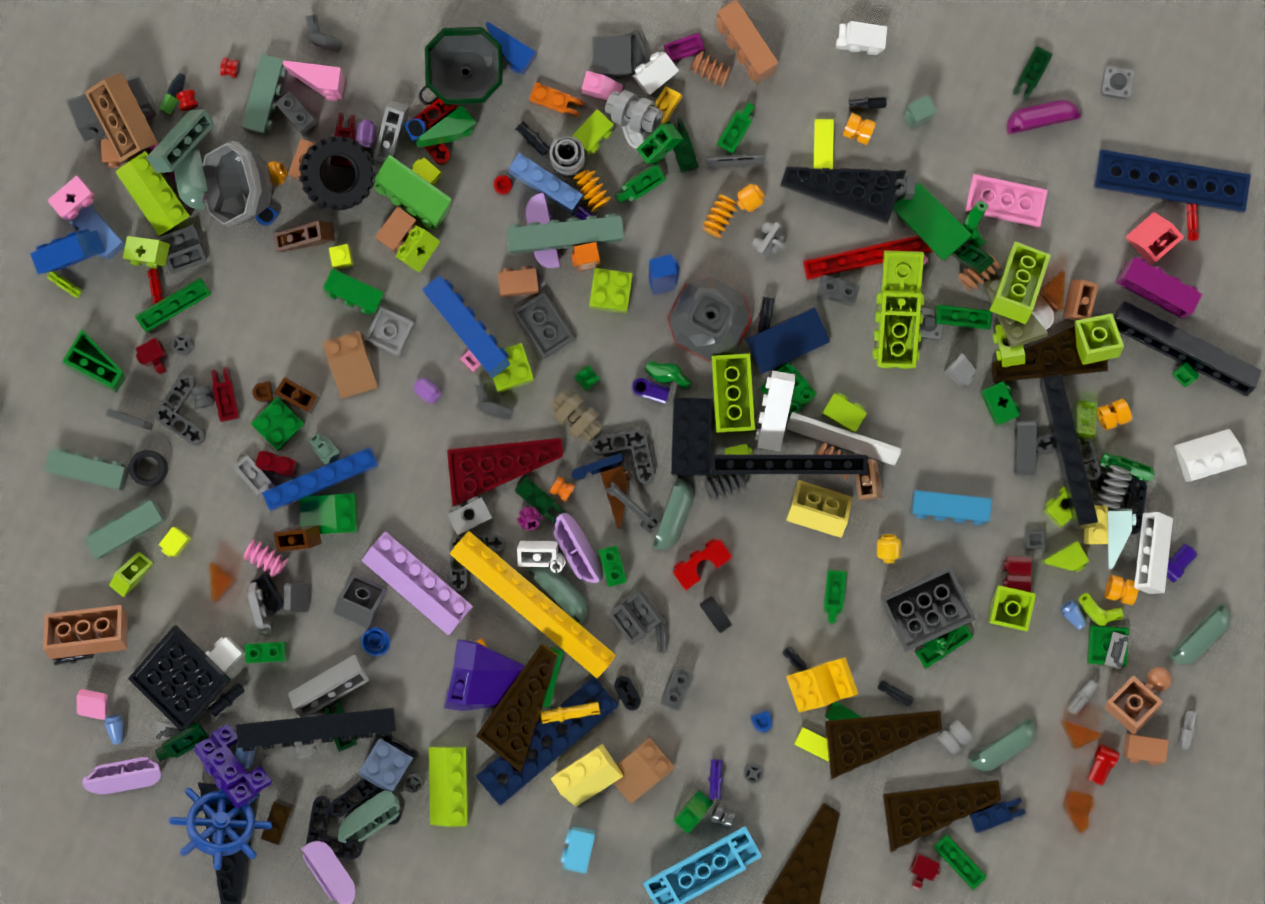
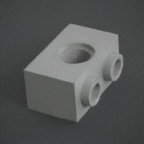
[448,496,493,536]

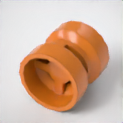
[549,476,575,502]

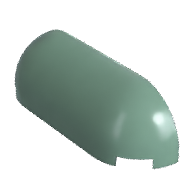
[174,146,207,210]
[652,476,694,550]
[526,564,588,625]
[1168,602,1231,665]
[967,717,1036,771]
[338,790,400,843]

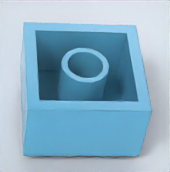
[561,825,596,874]

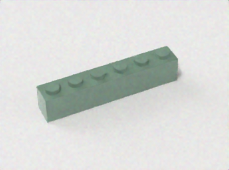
[506,214,624,255]

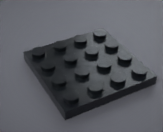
[128,625,231,732]

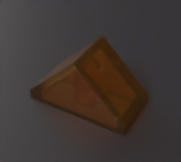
[1039,271,1065,312]
[209,563,237,601]
[1060,720,1102,749]

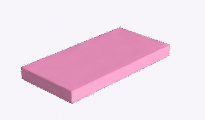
[965,174,1048,228]

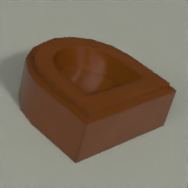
[252,381,274,402]

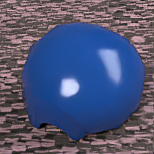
[361,627,391,657]

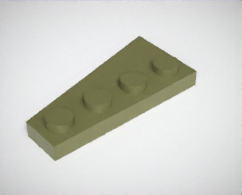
[983,277,1048,348]

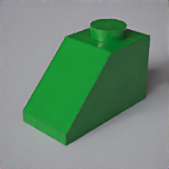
[673,790,713,834]

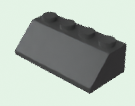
[67,74,157,141]

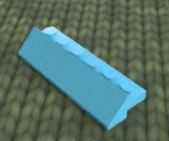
[642,826,762,904]

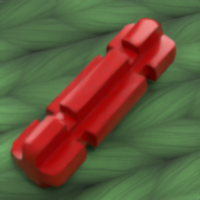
[1186,204,1199,241]
[147,269,164,305]

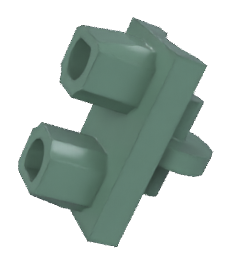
[309,433,340,465]

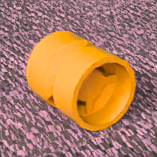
[842,113,876,146]
[1096,398,1132,431]
[1105,574,1139,605]

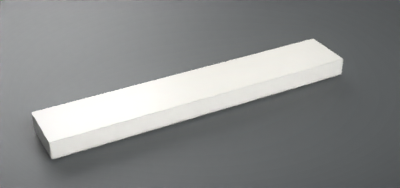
[786,412,901,466]

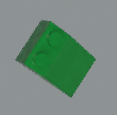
[299,493,359,535]

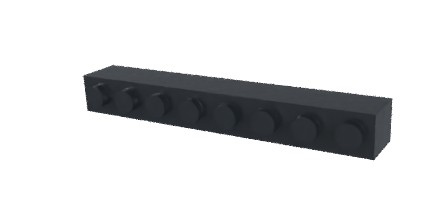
[1114,301,1262,397]
[1040,374,1098,530]
[711,454,867,474]
[236,708,396,752]

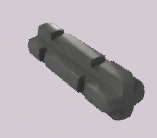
[656,614,667,652]

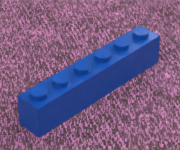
[648,254,680,295]
[422,275,510,379]
[262,447,378,512]

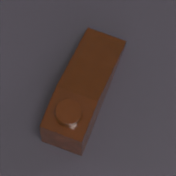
[273,221,335,252]
[600,466,630,528]

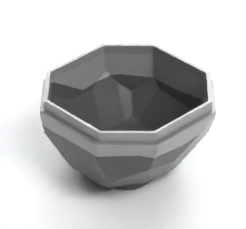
[203,141,274,227]

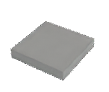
[364,306,415,357]

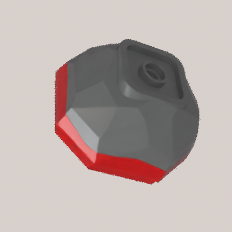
[667,277,752,362]

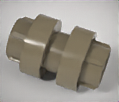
[549,390,603,443]

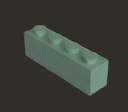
[241,54,287,137]
[146,109,215,173]
[44,447,129,491]
[84,499,167,559]

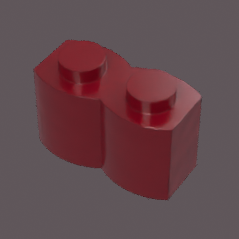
[255,451,299,477]
[1002,556,1032,593]

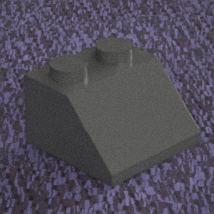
[334,573,387,629]

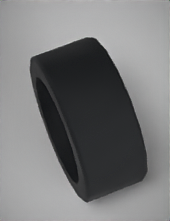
[129,450,168,487]
[699,596,732,634]

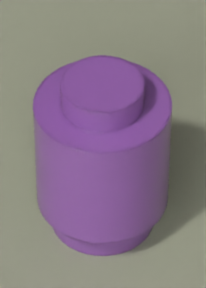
[356,120,377,149]
[413,377,442,404]

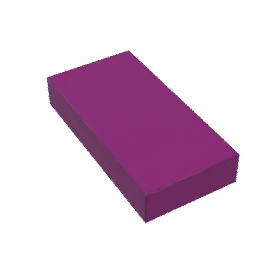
[663,33,705,63]

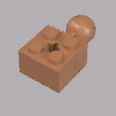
[1104,667,1172,735]

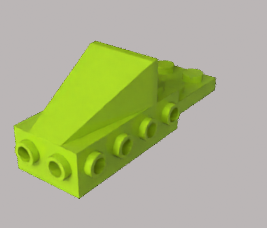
[872,251,924,369]

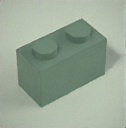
[902,94,937,130]

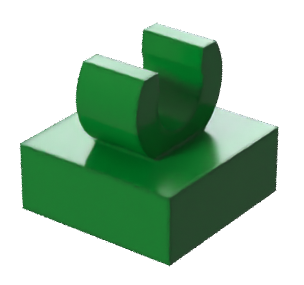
[1171,362,1200,388]
[573,365,600,391]

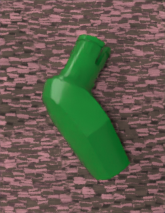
[963,201,988,248]
[645,361,692,390]

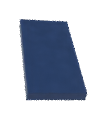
[745,307,830,374]

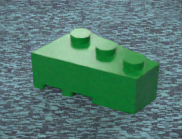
[62,329,126,394]

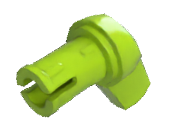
[1079,593,1124,626]

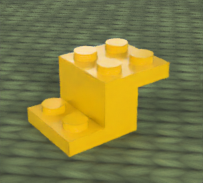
[786,657,858,712]

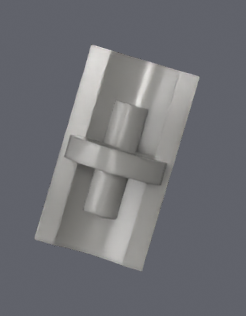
[752,222,786,259]

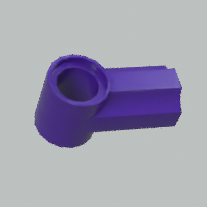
[631,378,670,404]
[1167,544,1198,583]

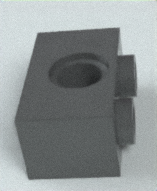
[275,91,318,137]
[816,275,860,307]
[661,666,694,711]

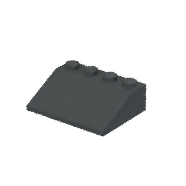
[879,567,976,652]

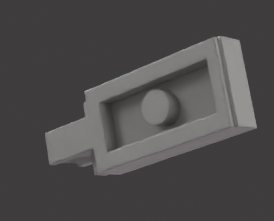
[233,455,275,499]
[247,582,271,636]

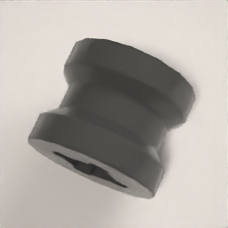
[172,334,194,355]
[743,763,763,784]

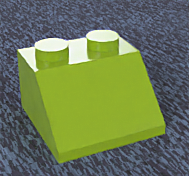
[1075,313,1124,365]
[986,585,1036,632]

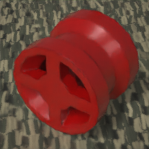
[220,57,240,79]
[176,90,199,111]

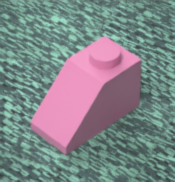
[582,71,624,101]

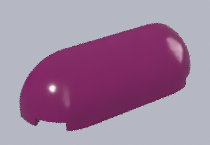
[1006,100,1082,135]

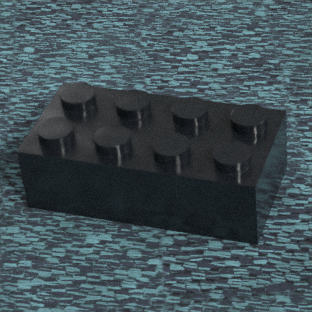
[671,397,712,477]

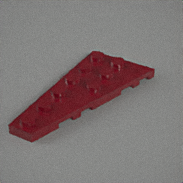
[447,438,563,507]

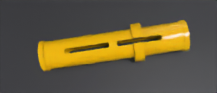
[541,702,600,724]

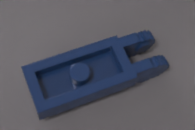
[572,453,623,480]
[969,797,1026,833]

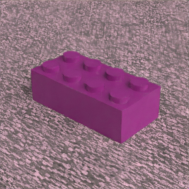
[1115,257,1203,319]

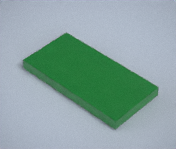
[893,182,972,262]

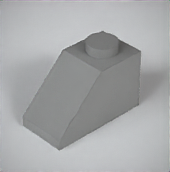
[944,354,976,387]

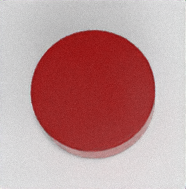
[493,175,513,195]

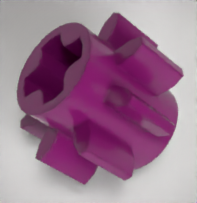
[516,507,542,531]

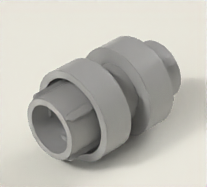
[605,90,663,134]
[550,135,585,176]

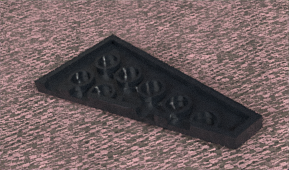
[780,167,906,224]
[198,782,255,904]

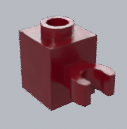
[135,337,168,375]
[909,852,941,891]

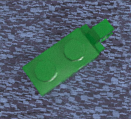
[716,102,755,155]
[614,163,667,204]
[1100,452,1154,481]
[823,569,847,624]

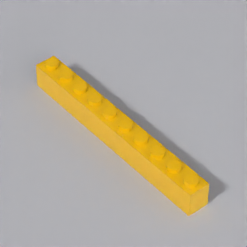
[449,531,617,678]

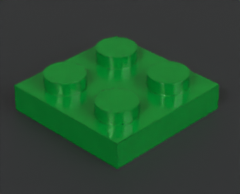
[251,397,305,451]

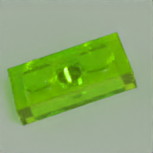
[1075,400,1097,439]

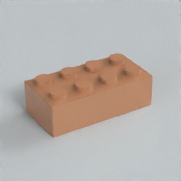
[715,0,779,84]
[43,605,128,659]

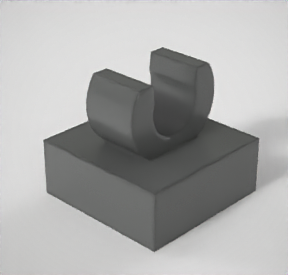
[895,175,915,200]

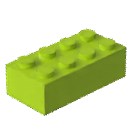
[989,241,1051,324]

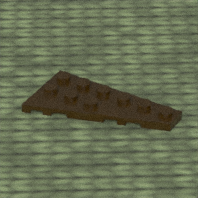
[762,802,840,904]

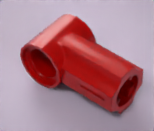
[1087,744,1120,786]

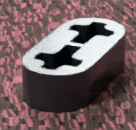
[614,676,641,711]

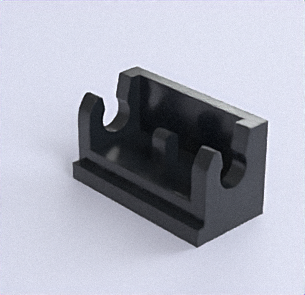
[251,573,284,616]

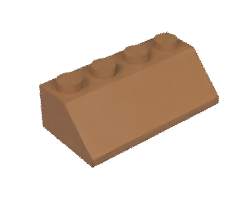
[85,73,158,162]

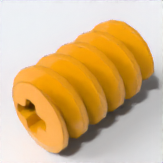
[573,170,611,212]
[702,194,737,238]

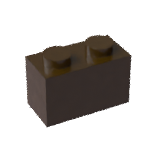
[261,799,295,845]

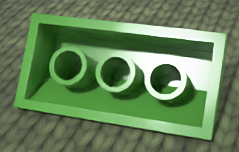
[374,155,452,231]

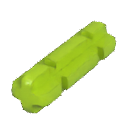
[47,271,82,298]

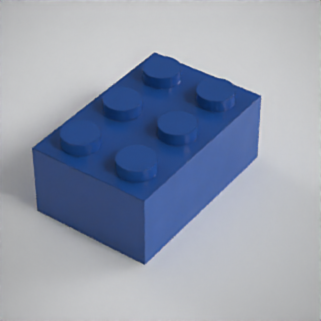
[30,229,105,275]

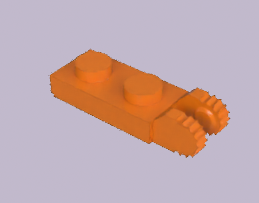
[529,82,585,118]

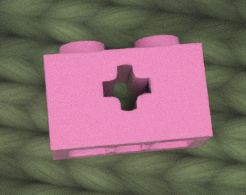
[47,176,96,221]

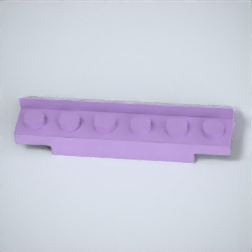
[362,531,473,636]

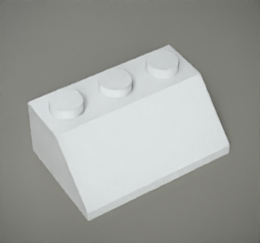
[1174,429,1247,482]

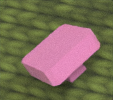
[77,689,108,720]

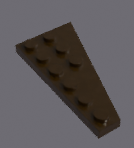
[991,314,1108,383]
[476,643,558,772]
[825,710,942,780]
[883,780,1001,852]

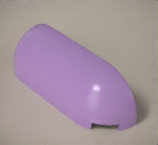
[525,192,562,268]
[553,513,603,583]
[82,757,161,794]
[301,841,355,904]

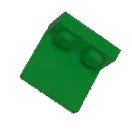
[759,363,817,419]

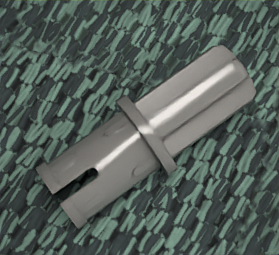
[1067,679,1099,716]
[1178,710,1197,750]

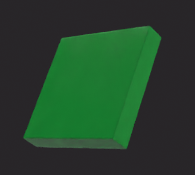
[1087,625,1129,667]

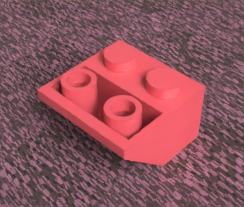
[1125,212,1184,265]

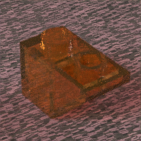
[1062,788,1095,834]

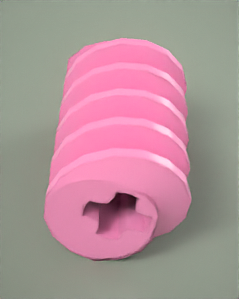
[244,538,288,577]

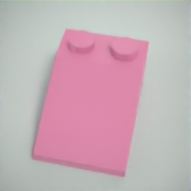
[283,60,346,101]

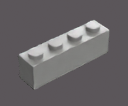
[288,654,370,717]

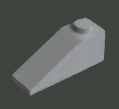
[373,101,410,163]

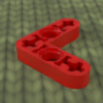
[413,99,457,165]

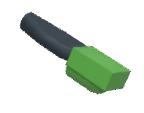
[159,73,186,115]

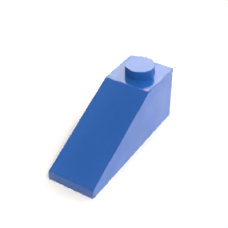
[486,21,536,75]

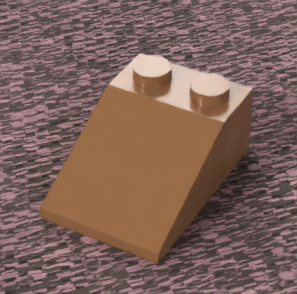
[322,331,378,399]
[613,736,675,804]

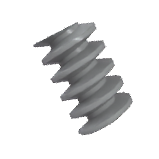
[1098,465,1132,509]

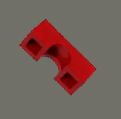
[672,538,733,591]

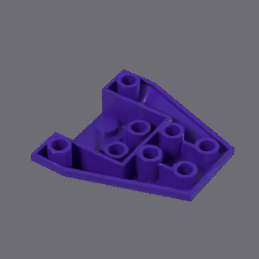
[443,639,525,711]

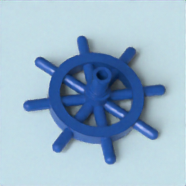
[168,788,272,870]

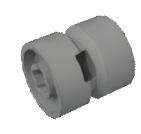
[936,720,974,756]

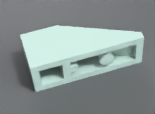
[1108,509,1136,569]

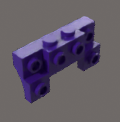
[194,723,272,809]

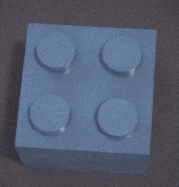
[359,738,413,793]

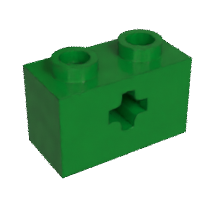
[636,124,683,164]
[979,381,1020,426]
[598,545,627,587]
[245,641,288,664]

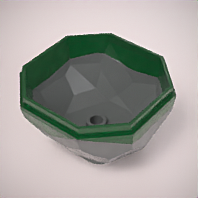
[425,27,503,104]

